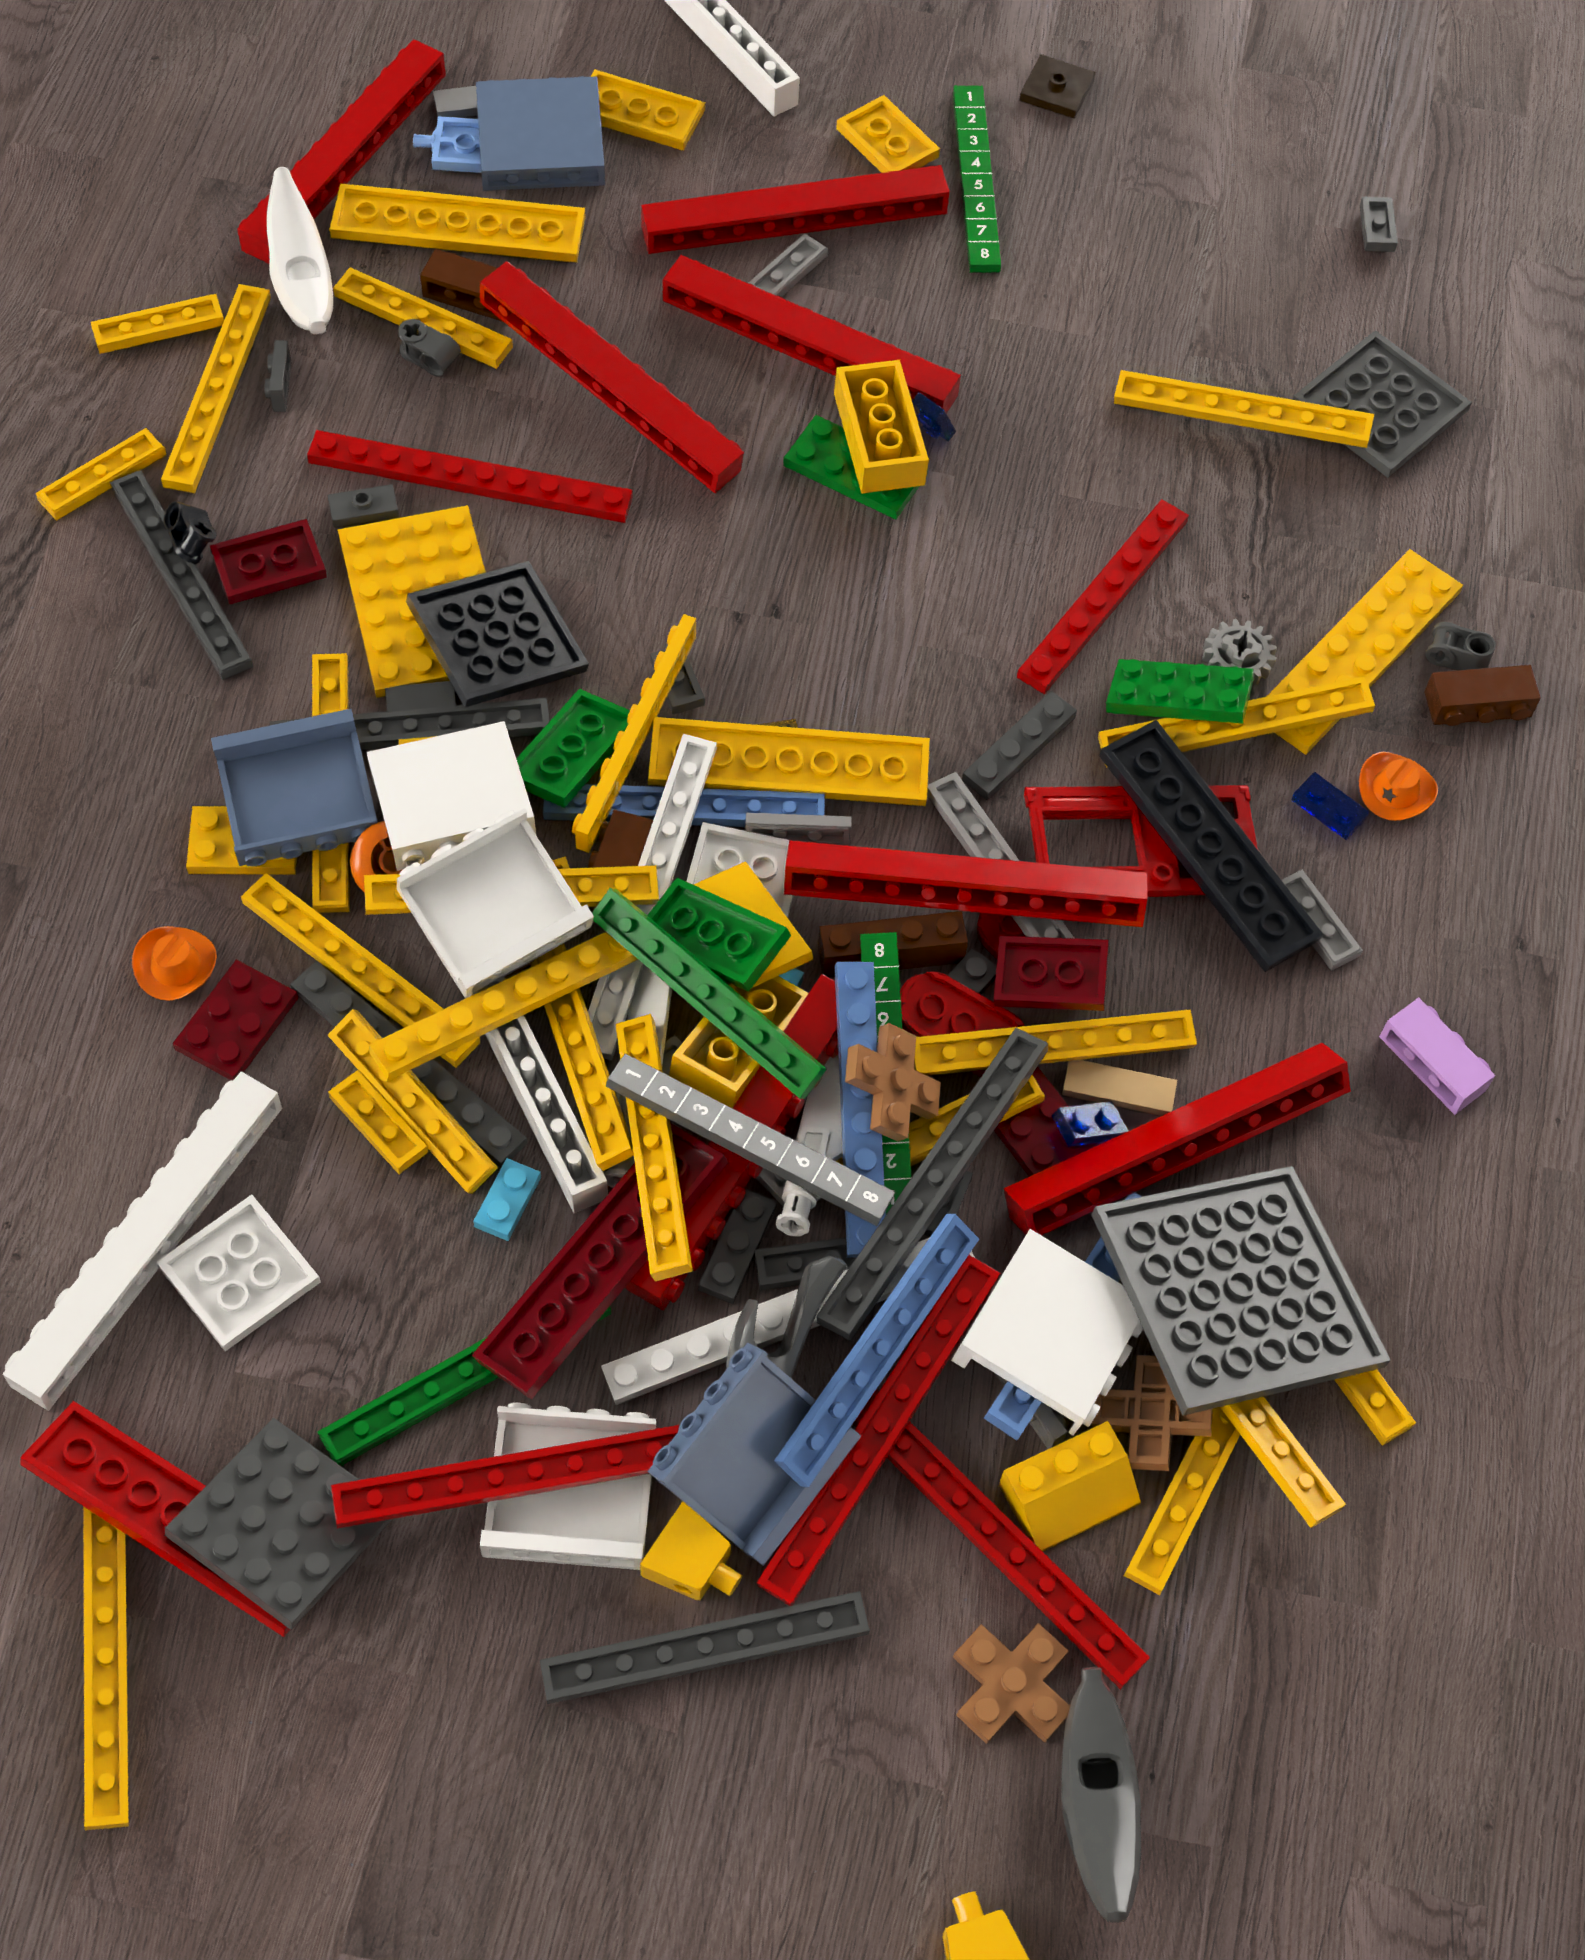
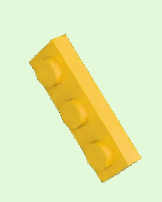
[328,1070,428,1174]

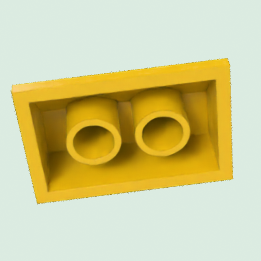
[999,1421,1141,1552]

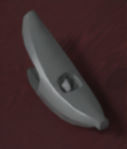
[726,1255,847,1378]
[1061,1667,1141,1923]

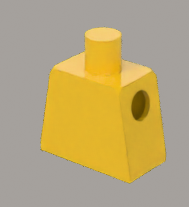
[640,1501,742,1601]
[943,1891,1029,1960]

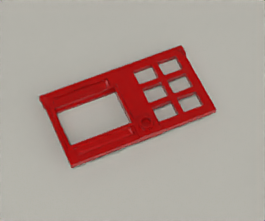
[1024,785,1258,897]

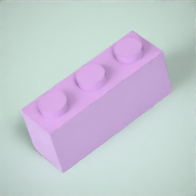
[1379,997,1495,1115]

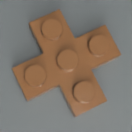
[845,1023,941,1142]
[1092,1355,1213,1471]
[953,1623,1070,1744]

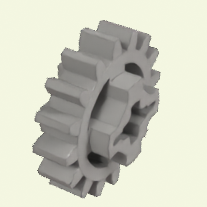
[1202,619,1277,686]

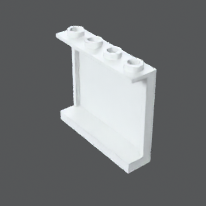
[366,721,537,871]
[397,808,594,999]
[951,1229,1143,1435]
[480,1402,656,1570]

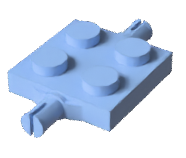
[413,116,481,173]

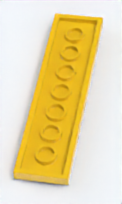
[330,183,585,263]
[1266,549,1463,755]
[648,717,930,806]

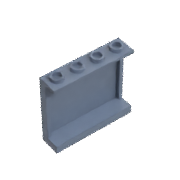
[476,76,605,191]
[211,709,378,866]
[647,1342,861,1566]

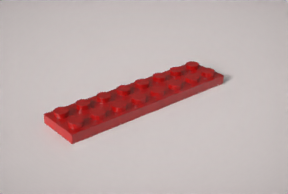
[20,1401,290,1637]

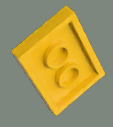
[836,95,940,173]
[186,806,297,875]

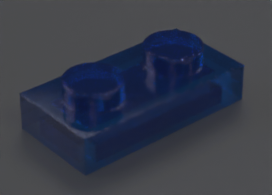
[912,392,956,442]
[1291,772,1369,840]
[1052,1101,1128,1147]

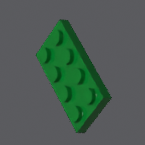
[783,415,928,520]
[1106,659,1254,723]
[516,689,630,808]
[647,878,791,992]

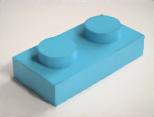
[473,1158,541,1241]

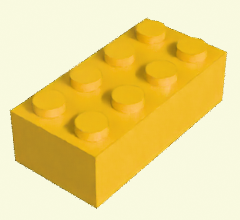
[834,360,929,494]
[669,976,809,1108]

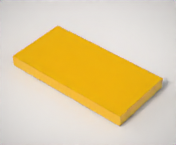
[590,69,705,151]
[694,861,813,988]

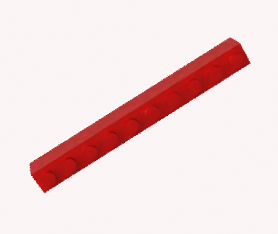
[237,39,446,264]
[641,165,950,254]
[663,255,961,422]
[480,261,744,494]
[784,840,1148,927]
[625,974,838,1311]
[1003,1043,1351,1235]

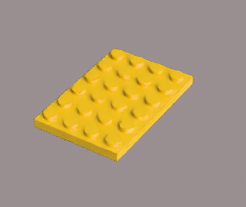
[338,505,485,698]

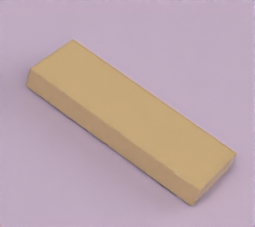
[1062,1060,1177,1116]

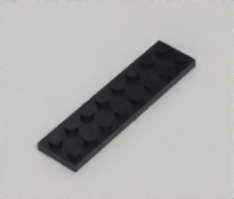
[1099,720,1324,972]

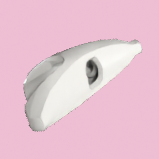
[267,167,333,334]

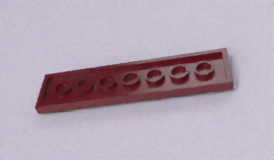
[472,1123,729,1400]

